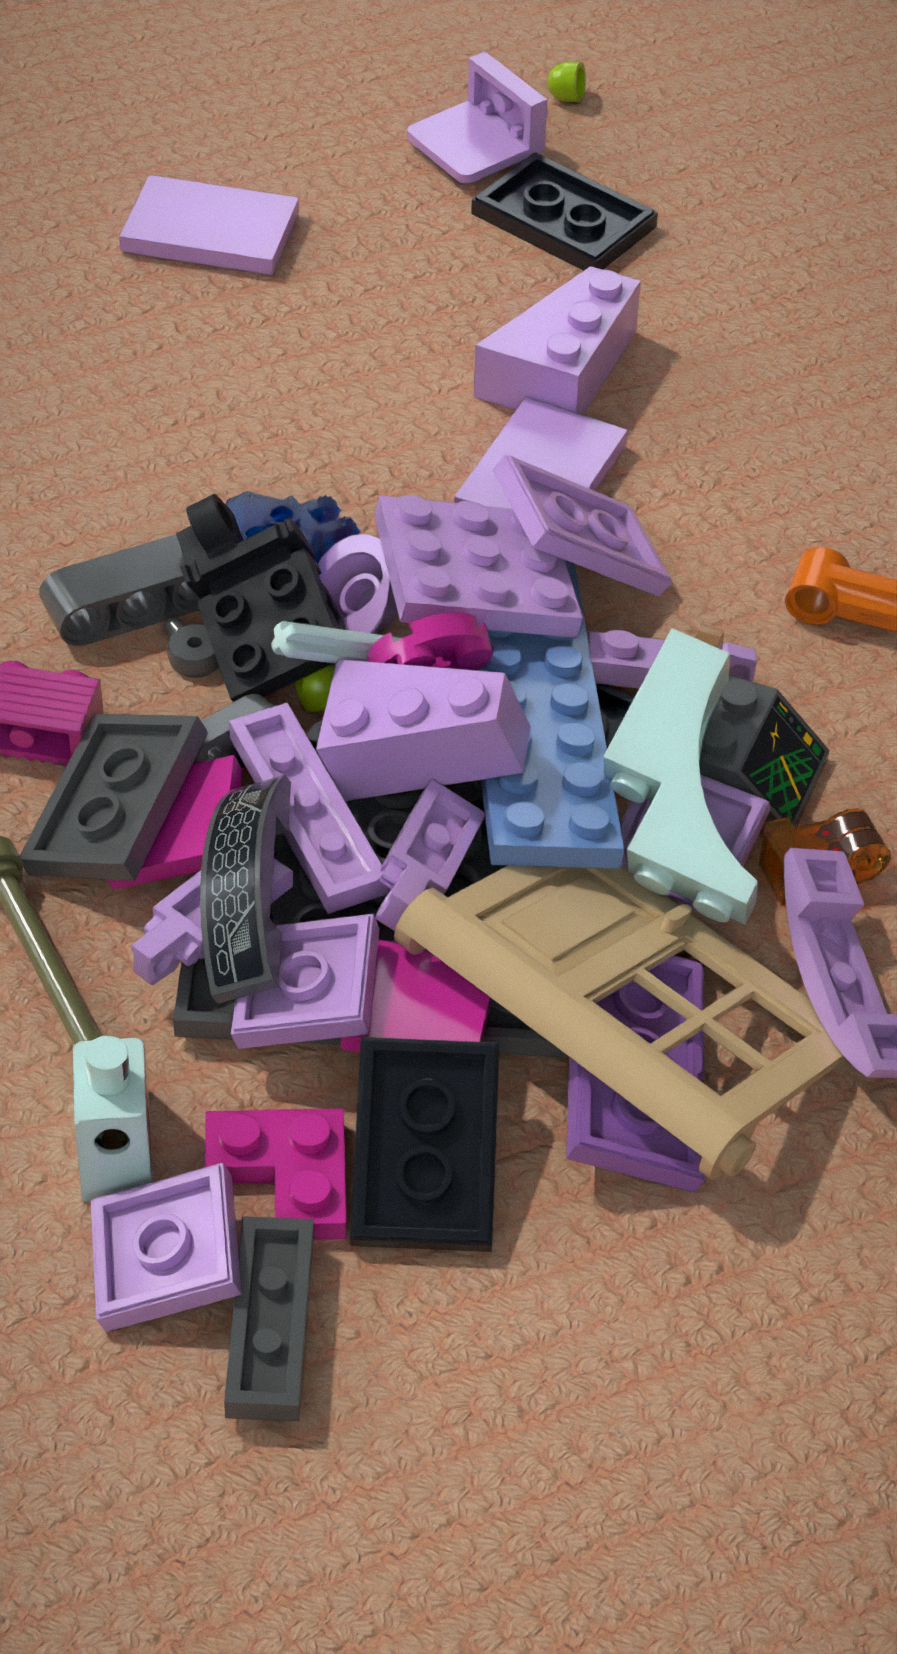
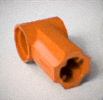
[785,547,897,632]

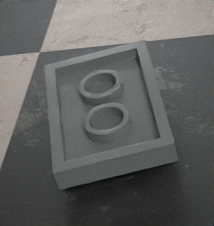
[20,714,208,881]

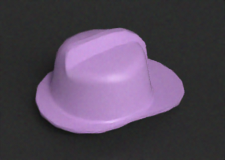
[318,534,398,635]

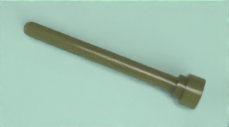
[0,836,101,1044]

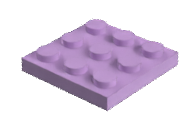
[374,495,583,638]

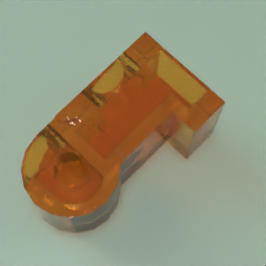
[759,808,891,906]

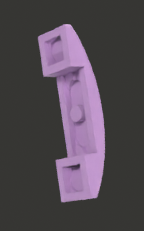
[784,848,897,1078]

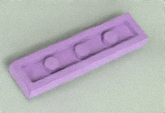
[229,703,389,914]

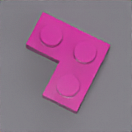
[205,1108,346,1240]

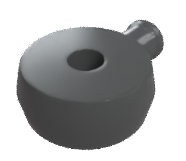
[163,617,219,678]

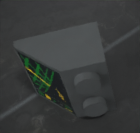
[699,674,830,843]

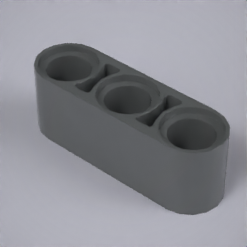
[39,535,200,646]

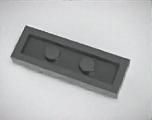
[224,1216,314,1422]

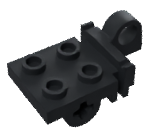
[176,494,346,702]

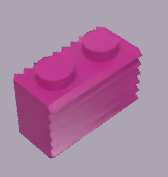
[0,661,104,767]

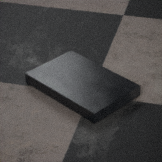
[471,152,658,271]
[350,1037,500,1252]

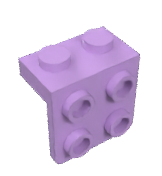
[407,51,548,184]

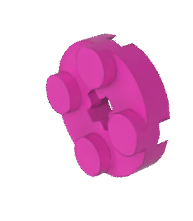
[367,613,494,671]

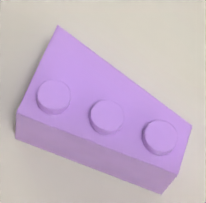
[474,266,641,415]
[316,659,531,801]

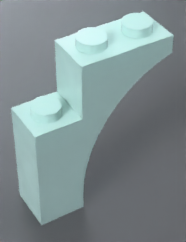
[603,628,758,925]

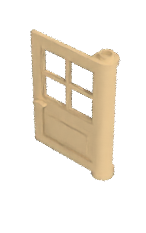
[394,864,846,1180]

